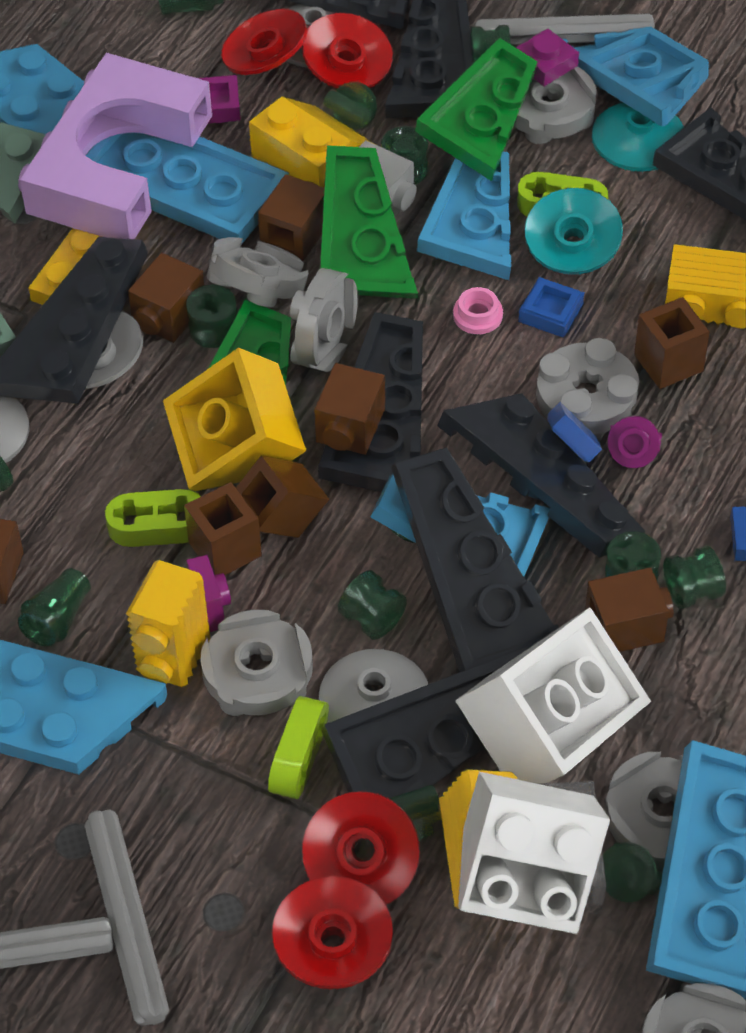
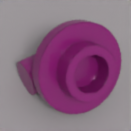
[608,415,663,468]

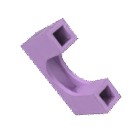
[18,53,212,239]

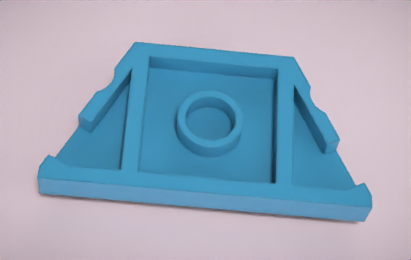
[563,26,709,127]
[0,44,84,134]
[0,640,167,775]

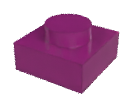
[516,28,579,87]
[198,75,241,124]
[186,555,231,632]

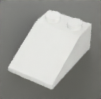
[455,607,651,785]

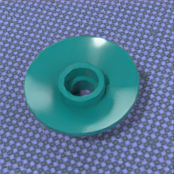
[592,102,684,172]
[525,188,623,275]

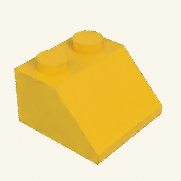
[249,96,378,188]
[163,347,306,491]

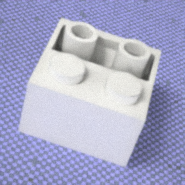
[458,772,610,934]

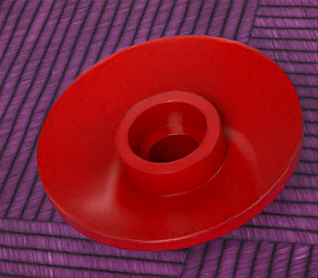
[221,9,307,75]
[302,13,393,91]
[302,791,420,905]
[272,876,393,989]

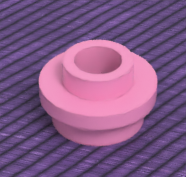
[453,287,503,334]

